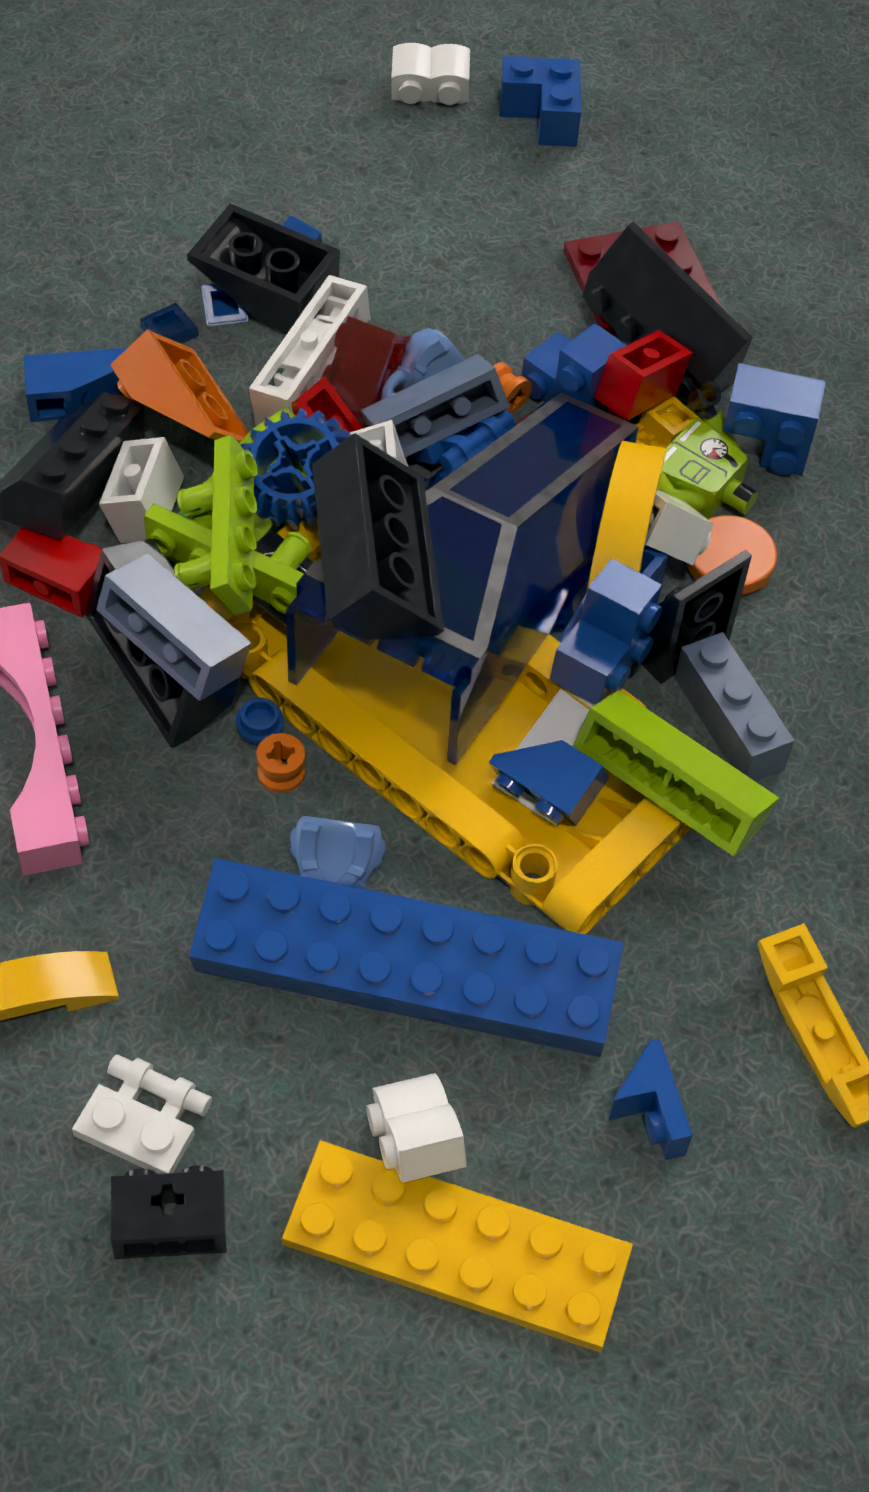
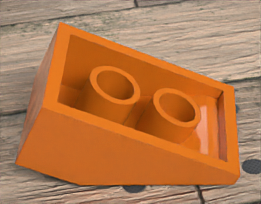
[110,330,249,443]

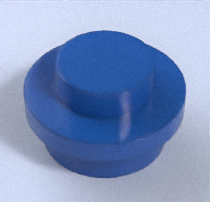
[236,698,284,744]

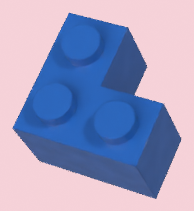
[500,56,581,147]
[521,323,627,430]
[723,363,826,476]
[550,558,662,704]

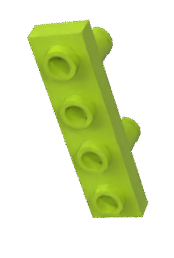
[174,435,258,616]
[144,503,316,621]

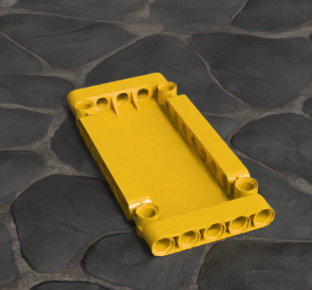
[198,517,691,935]

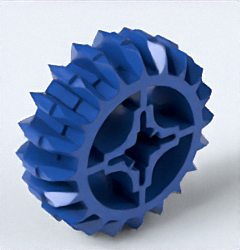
[241,407,351,531]

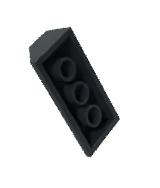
[582,221,753,401]
[0,392,145,540]
[312,433,444,641]
[85,538,242,748]

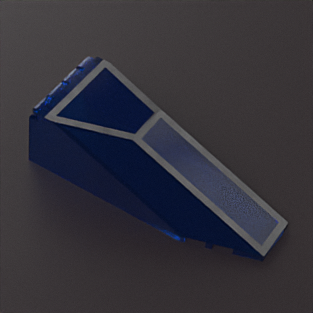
[286,393,639,765]

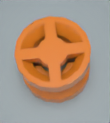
[493,362,532,415]
[256,733,305,793]

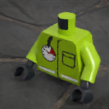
[645,381,758,519]

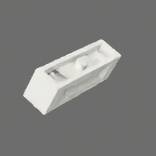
[249,275,371,426]

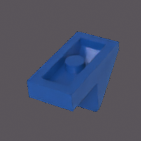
[609,1039,693,1160]

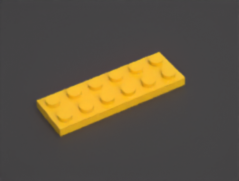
[282,1140,633,1353]

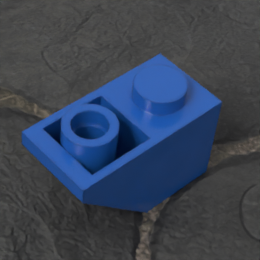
[489,740,609,826]

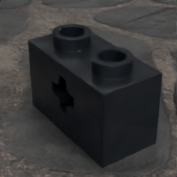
[111,1166,227,1259]

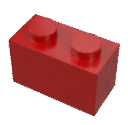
[594,330,693,420]
[0,527,101,618]

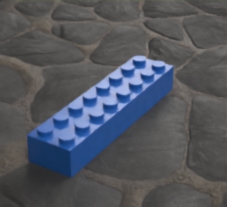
[189,858,624,1057]

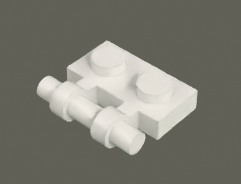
[72,1054,212,1174]

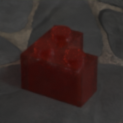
[321,316,412,417]

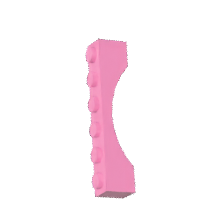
[0,603,90,876]

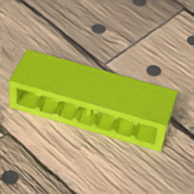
[573,690,779,857]

